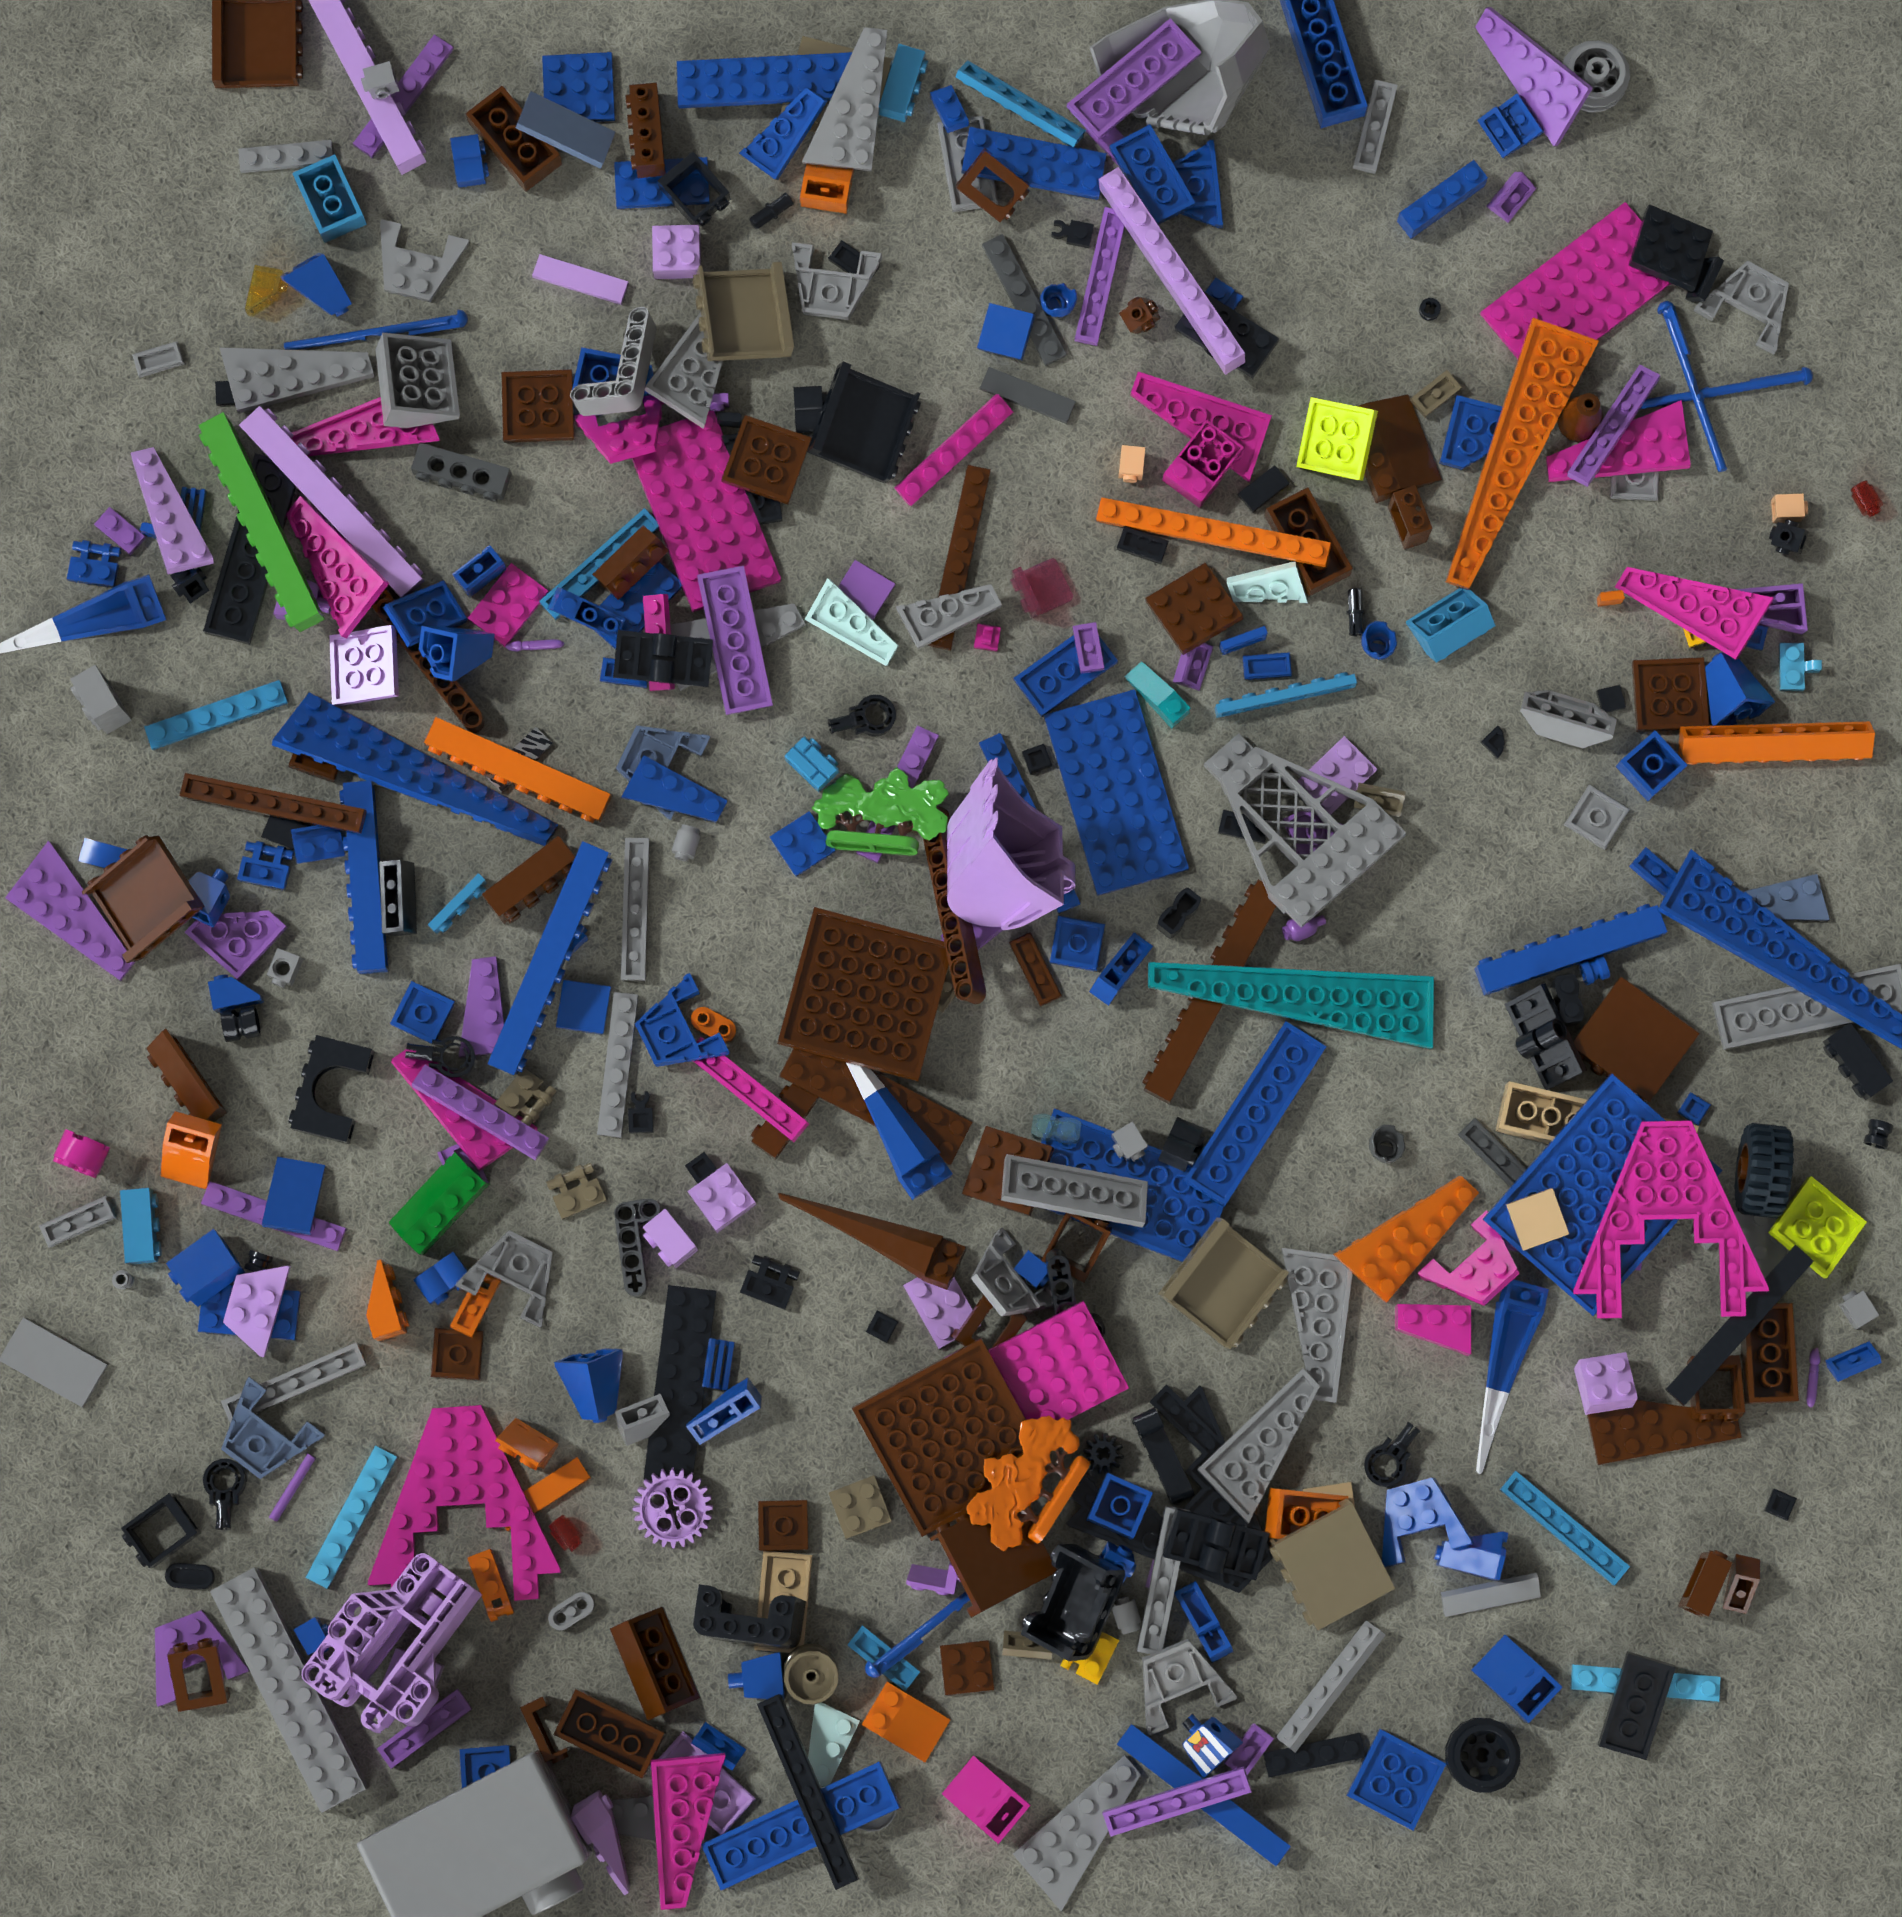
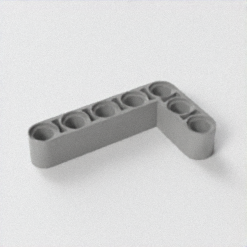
[570,307,656,416]

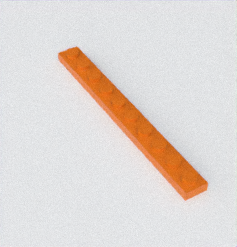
[1096,497,1331,567]

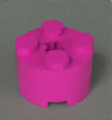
[53,1129,110,1178]

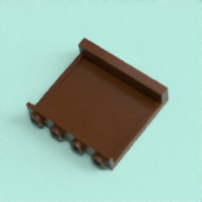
[212,0,303,88]
[82,835,205,963]
[1573,977,1700,1104]
[930,1512,1057,1618]

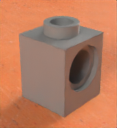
[267,948,303,988]
[1838,1290,1879,1329]

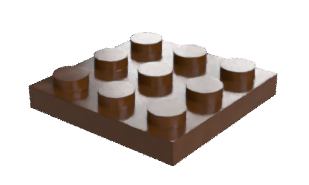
[501,369,574,443]
[721,415,812,505]
[1145,563,1243,655]
[1632,657,1709,732]
[962,1126,1055,1217]

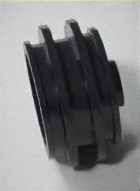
[1445,1718,1520,1793]

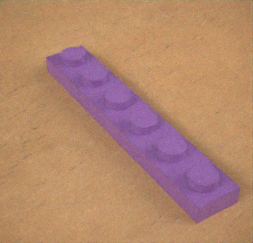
[353,34,454,159]
[1075,207,1124,346]
[1567,365,1660,487]
[856,725,939,863]
[412,1064,549,1161]
[201,1181,346,1251]
[1103,1767,1252,1837]

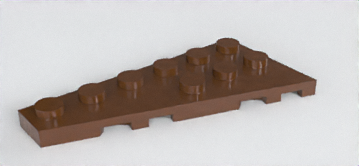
[1587,1400,1742,1465]

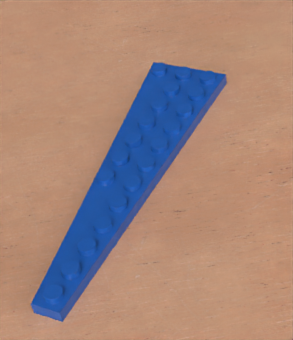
[272,692,558,846]
[1657,849,1902,1049]

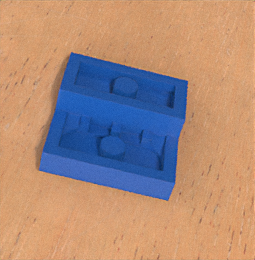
[1477,93,1544,158]

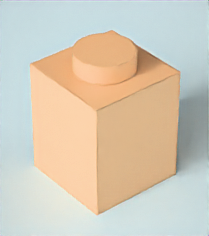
[1118,445,1145,483]
[1771,493,1808,523]

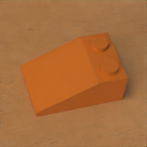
[1265,1488,1349,1539]
[861,1681,951,1762]

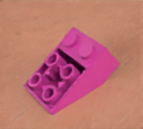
[1162,419,1244,508]
[942,1756,1031,1844]

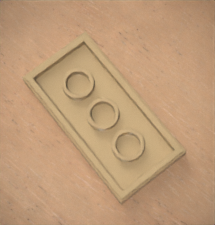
[754,1551,812,1653]

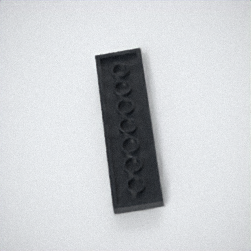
[203,453,296,645]
[643,1285,717,1481]

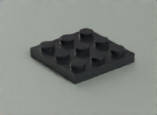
[1628,204,1713,292]

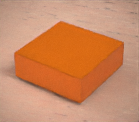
[1597,590,1625,607]

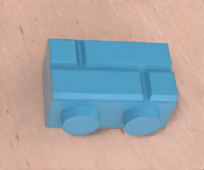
[784,736,839,792]

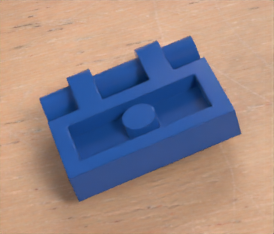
[67,540,121,588]
[237,841,294,891]

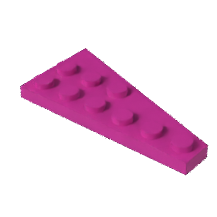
[1615,567,1774,660]

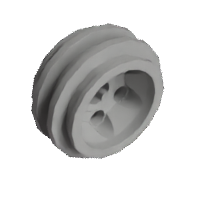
[1562,40,1630,113]

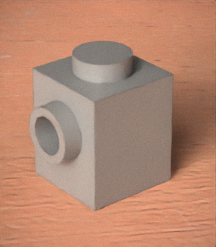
[361,61,400,99]
[1111,1121,1148,1162]

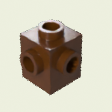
[1119,297,1161,334]

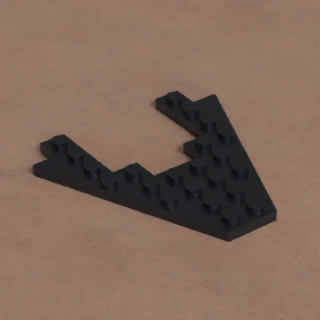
[1065,1384,1273,1593]

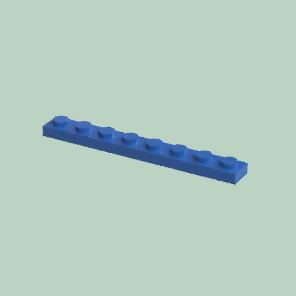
[979,733,1080,914]

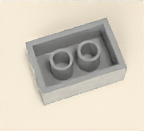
[70,665,132,734]

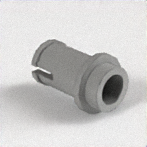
[112,1270,134,1290]

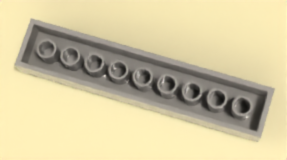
[210,1568,369,1813]

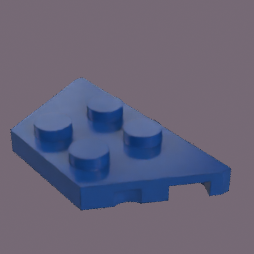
[1173,140,1223,228]

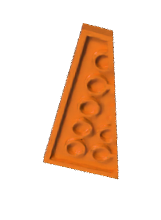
[1333,1176,1479,1303]

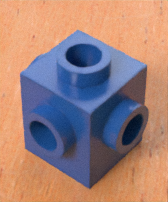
[1099,1541,1136,1582]

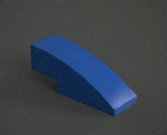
[1174,1581,1233,1663]

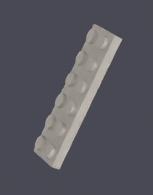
[1001,1154,1148,1228]

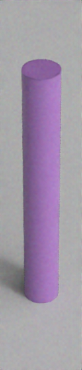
[269,1453,316,1522]

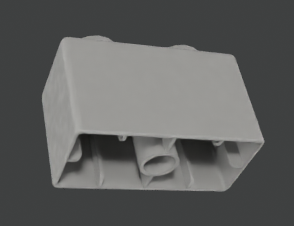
[357,1749,592,1917]

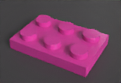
[468,563,549,647]

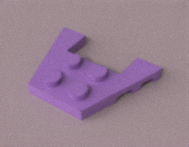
[155,1610,249,1707]

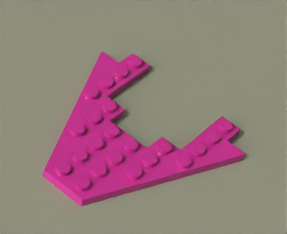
[1573,1120,1769,1318]
[368,1405,562,1601]

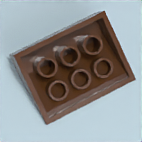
[1357,394,1442,503]

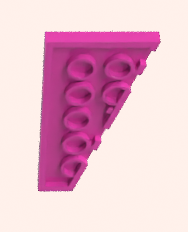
[1130,371,1272,482]
[291,397,440,457]
[1546,400,1691,482]
[287,496,389,639]
[391,1050,538,1171]
[650,1753,726,1910]

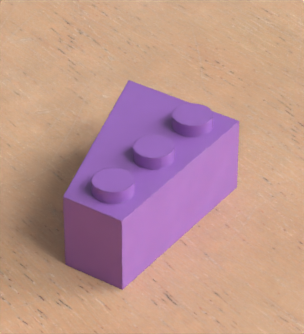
[1735,583,1808,635]

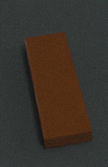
[1009,932,1062,1007]

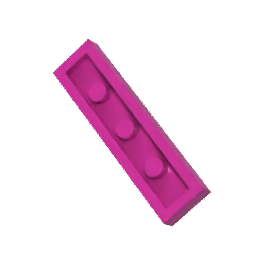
[643,594,675,691]

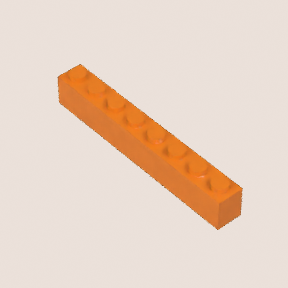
[424,717,612,824]
[1678,721,1875,765]

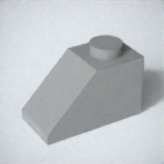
[615,1394,670,1446]

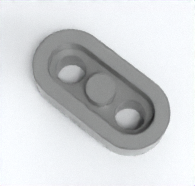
[548,1592,595,1630]

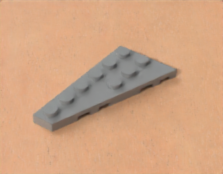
[802,27,887,171]
[645,312,723,429]
[220,348,375,414]
[670,604,806,691]
[1281,1248,1352,1403]
[1197,1368,1320,1523]

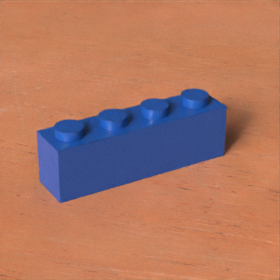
[1397,160,1488,239]

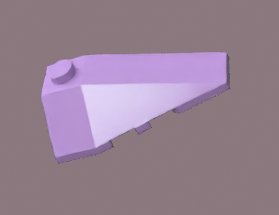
[571,1790,630,1895]

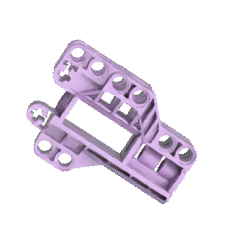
[301,1553,482,1733]

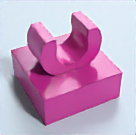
[974,624,1001,651]

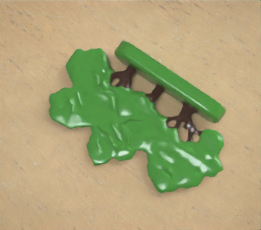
[812,767,949,855]

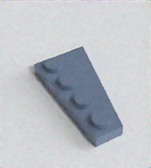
[1743,874,1830,921]

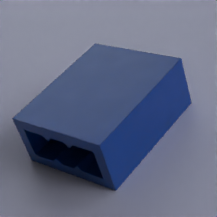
[166,1229,246,1307]

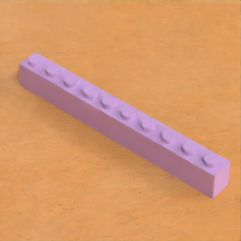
[309,0,426,175]
[1099,167,1245,375]
[239,406,424,598]

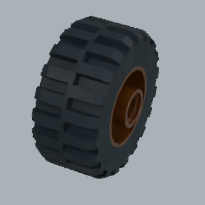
[1734,1123,1794,1218]

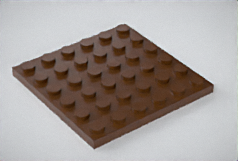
[777,907,949,1081]
[852,1337,1052,1537]

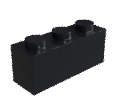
[379,860,417,936]
[1823,1023,1893,1100]

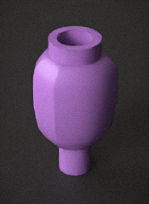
[1282,915,1326,941]

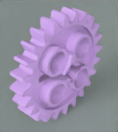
[633,1467,713,1548]

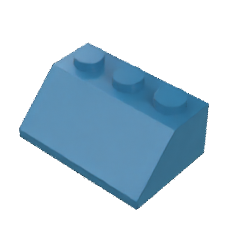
[1406,588,1495,663]

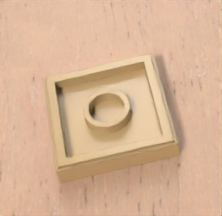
[1506,1188,1569,1251]

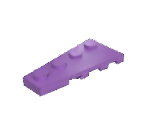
[459,956,504,1058]

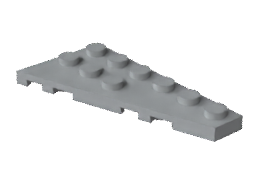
[1012,1755,1141,1911]

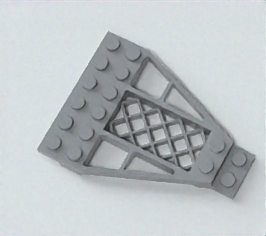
[1204,733,1406,928]

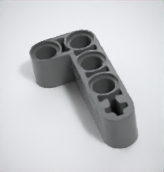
[614,1199,661,1298]

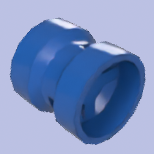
[1579,956,1610,985]

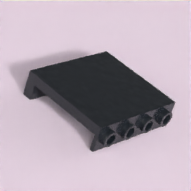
[807,361,921,483]

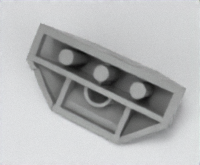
[1520,690,1617,748]

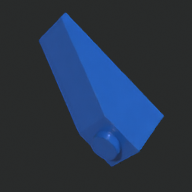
[1089,933,1153,1006]
[686,1378,762,1445]

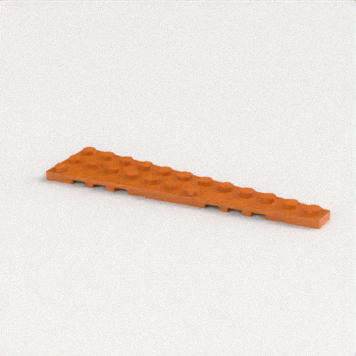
[1445,318,1599,590]

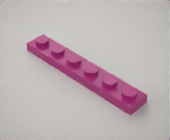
[894,394,1013,506]
[693,1037,809,1142]

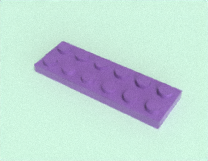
[1066,18,1201,141]
[697,566,773,715]

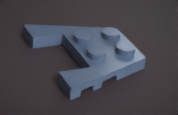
[616,725,710,820]
[221,1376,325,1479]

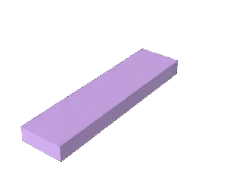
[532,254,629,305]

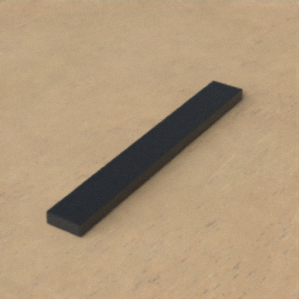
[1665,1245,1814,1406]
[757,1694,859,1890]

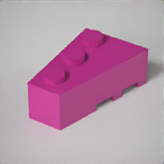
[1395,1304,1471,1356]

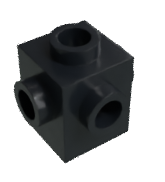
[1769,519,1808,555]
[170,567,210,604]

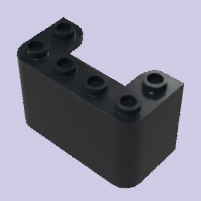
[1021,1544,1125,1661]
[693,1584,806,1649]

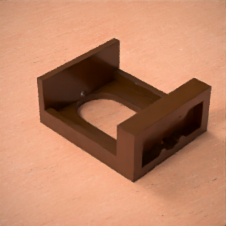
[956,148,1030,222]
[951,1295,1027,1348]
[167,1638,230,1712]
[520,1696,572,1764]

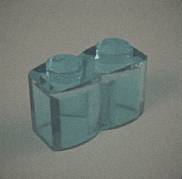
[1030,1114,1082,1145]

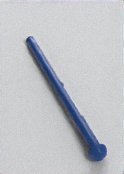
[1657,301,1727,472]
[284,310,468,350]
[1640,367,1813,410]
[865,1591,970,1678]

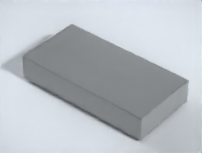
[132,341,184,378]

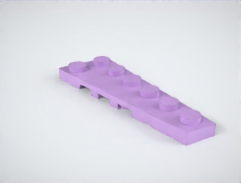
[131,447,214,575]

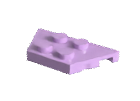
[223,1265,291,1357]

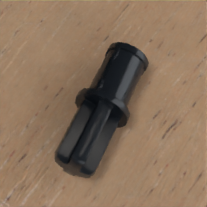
[749,192,794,229]
[1346,588,1365,636]

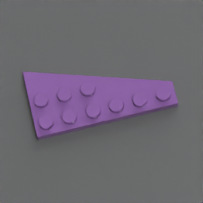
[1475,7,1593,147]
[5,840,135,981]

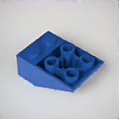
[1471,1635,1562,1723]

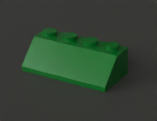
[388,1151,490,1255]

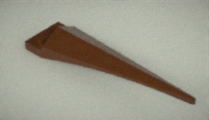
[778,1193,966,1290]

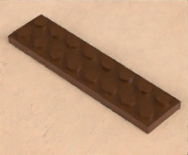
[779,1048,972,1165]

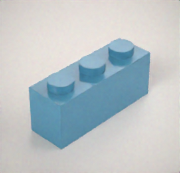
[879,44,928,122]
[120,1188,162,1265]

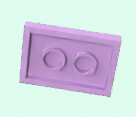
[1297,736,1378,815]
[903,1277,981,1349]

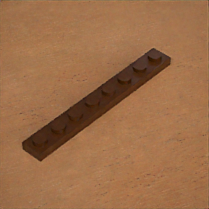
[928,465,991,651]
[179,773,367,834]

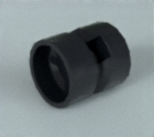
[221,1006,261,1042]

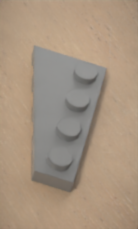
[896,584,1002,649]

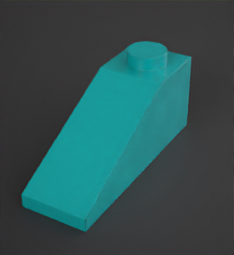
[1124,661,1191,729]

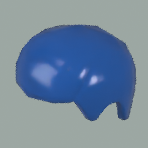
[1040,283,1077,318]
[1361,621,1397,660]

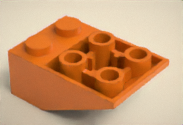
[800,164,854,214]
[161,1111,222,1189]
[366,1259,410,1342]
[495,1418,559,1470]

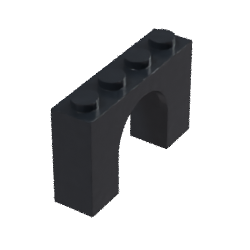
[288,1035,375,1144]

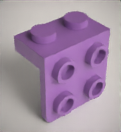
[906,1562,961,1595]

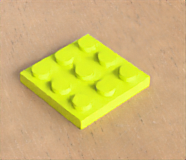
[1296,397,1378,481]
[1768,1176,1867,1279]

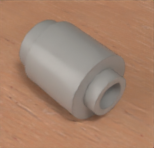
[671,825,701,862]
[1112,1596,1141,1634]

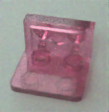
[1010,558,1073,619]

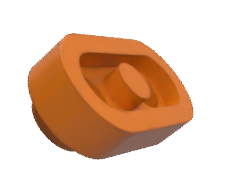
[691,1007,736,1043]

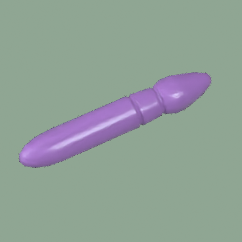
[505,639,564,652]
[1807,1347,1820,1408]

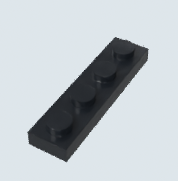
[1263,1733,1365,1778]

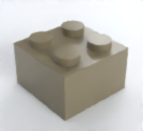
[829,1475,892,1540]

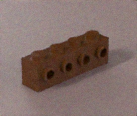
[625,82,666,178]

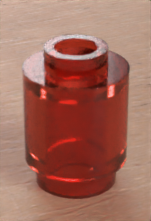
[1851,480,1884,517]
[548,1515,584,1552]

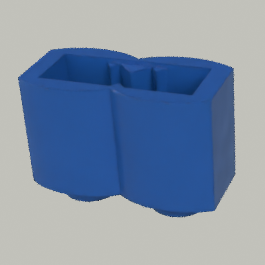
[450,134,489,188]
[413,1252,468,1305]

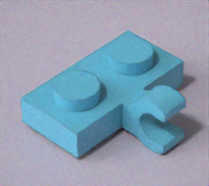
[1779,643,1822,691]

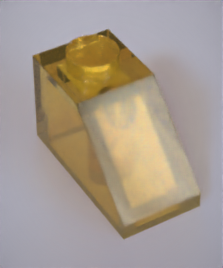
[245,265,288,317]

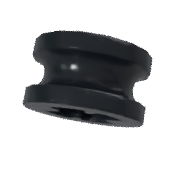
[1419,298,1441,321]

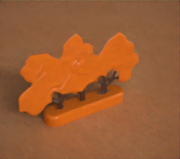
[967,1416,1090,1552]

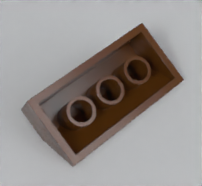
[146,1029,227,1122]
[610,1607,700,1720]

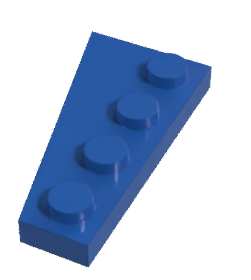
[739,87,827,180]
[621,755,727,823]

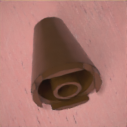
[1557,393,1604,443]

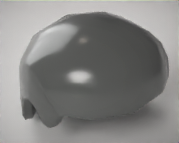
[1369,1125,1405,1164]

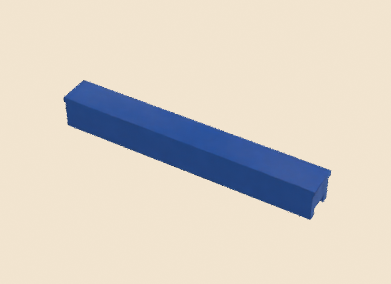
[1117,1724,1291,1866]

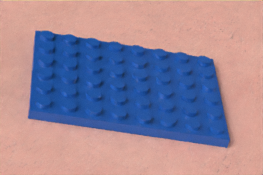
[1483,1073,1723,1316]

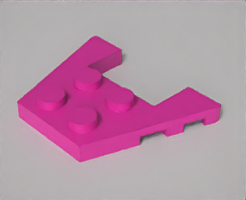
[574,395,664,464]
[1418,1210,1520,1306]

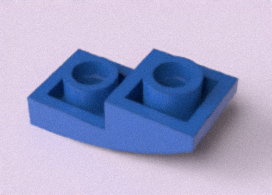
[78,838,128,868]

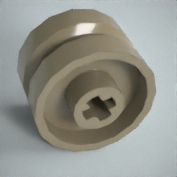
[783,1644,838,1704]

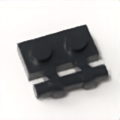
[740,1255,800,1310]

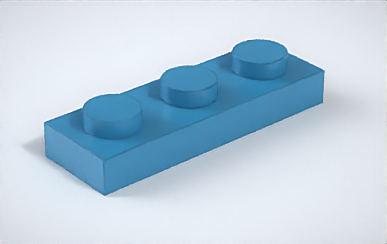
[428,873,487,934]
[847,1625,920,1692]

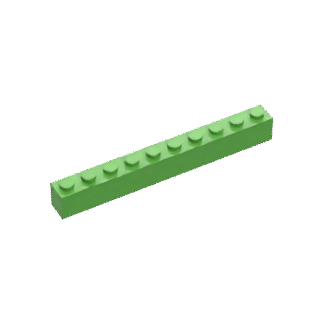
[198,412,325,632]

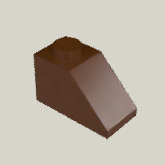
[1723,1554,1760,1614]

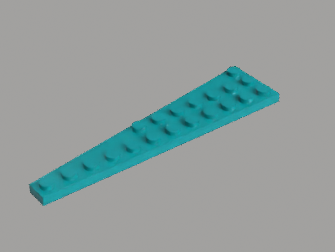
[1148,962,1434,1049]

